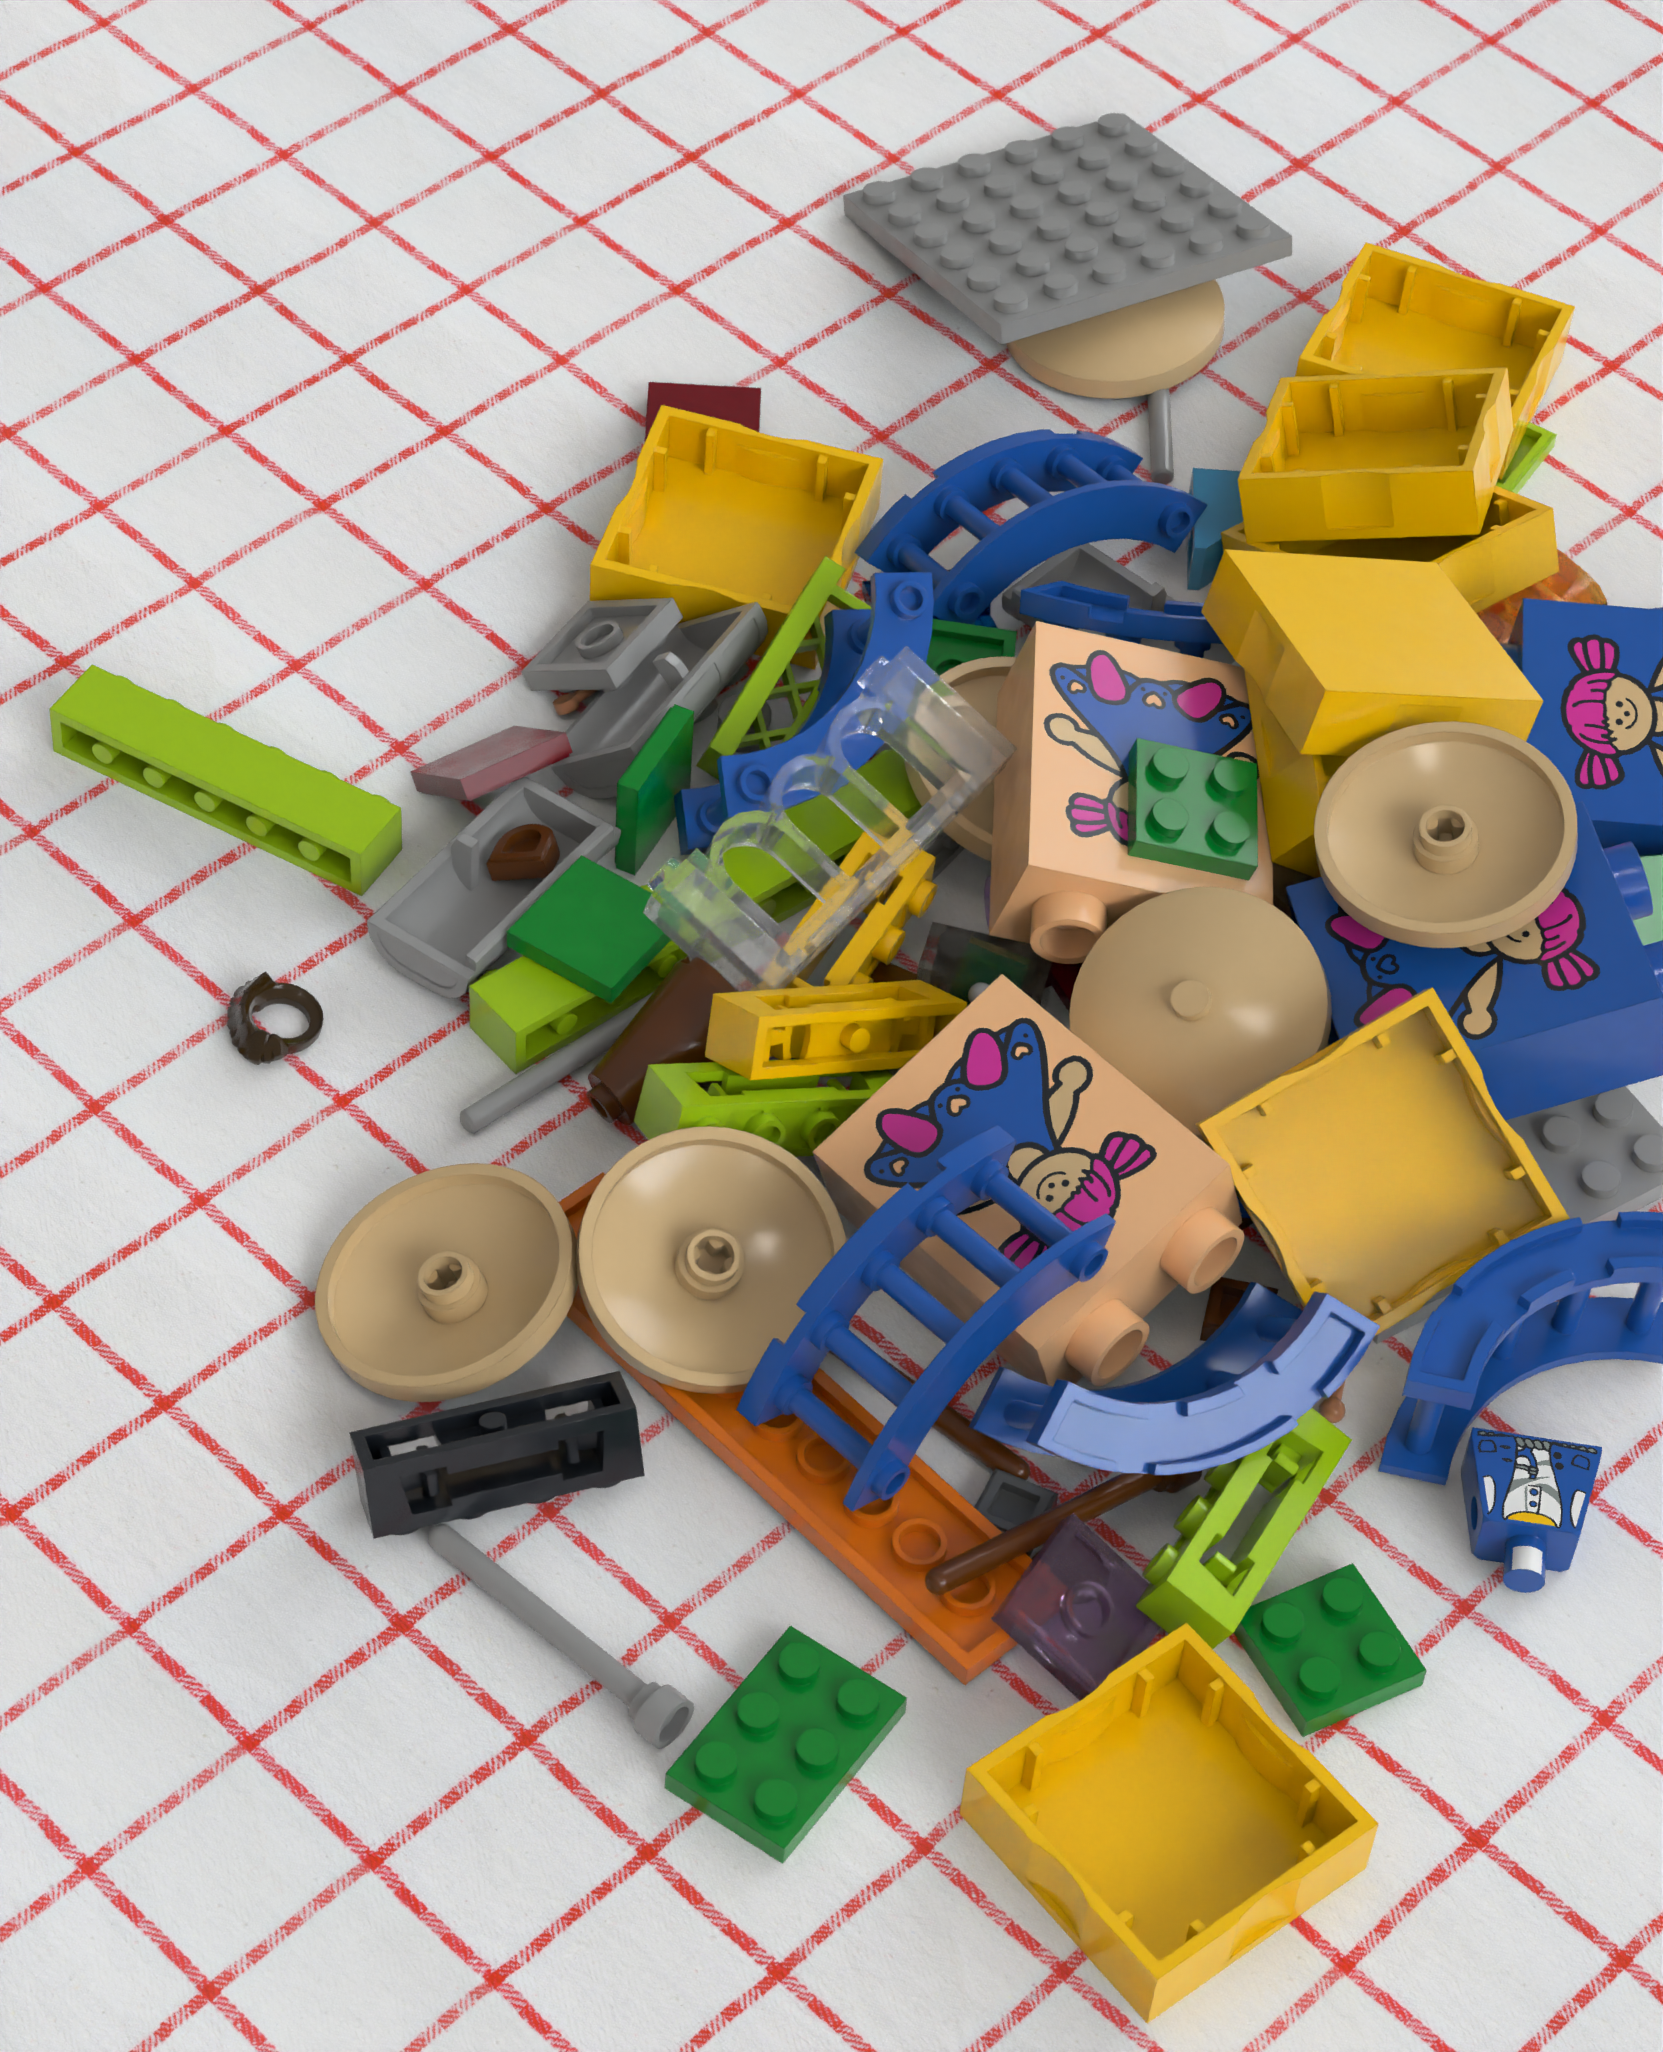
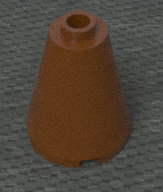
[586,956,737,1125]

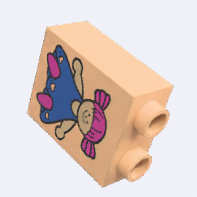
[989,621,1273,964]
[813,974,1244,1386]

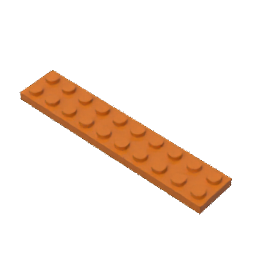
[558,1172,1068,1685]

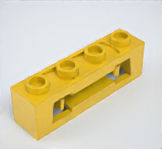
[752,822,938,1059]
[705,980,967,1080]

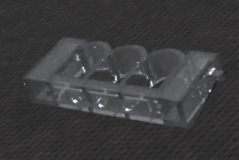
[643,646,1017,992]

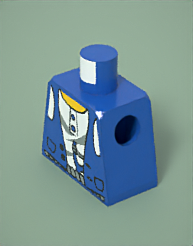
[1461,1427,1602,1593]

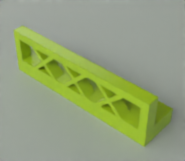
[696,556,871,780]

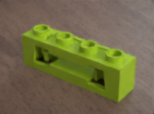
[634,1059,893,1157]
[1135,1408,1352,1649]

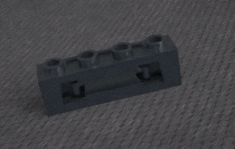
[349,1371,645,1539]

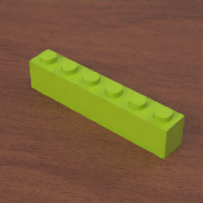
[49,665,402,896]

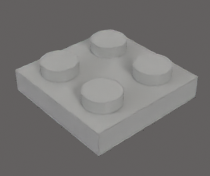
[521,598,683,693]

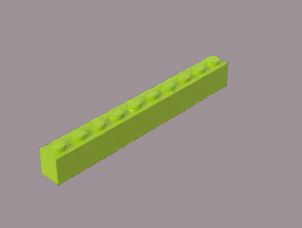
[469,743,928,1074]

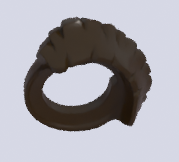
[227,972,324,1065]

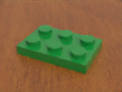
[665,1625,907,1864]

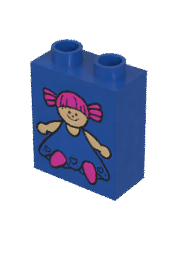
[1499,598,1663,855]
[1286,801,1663,1121]

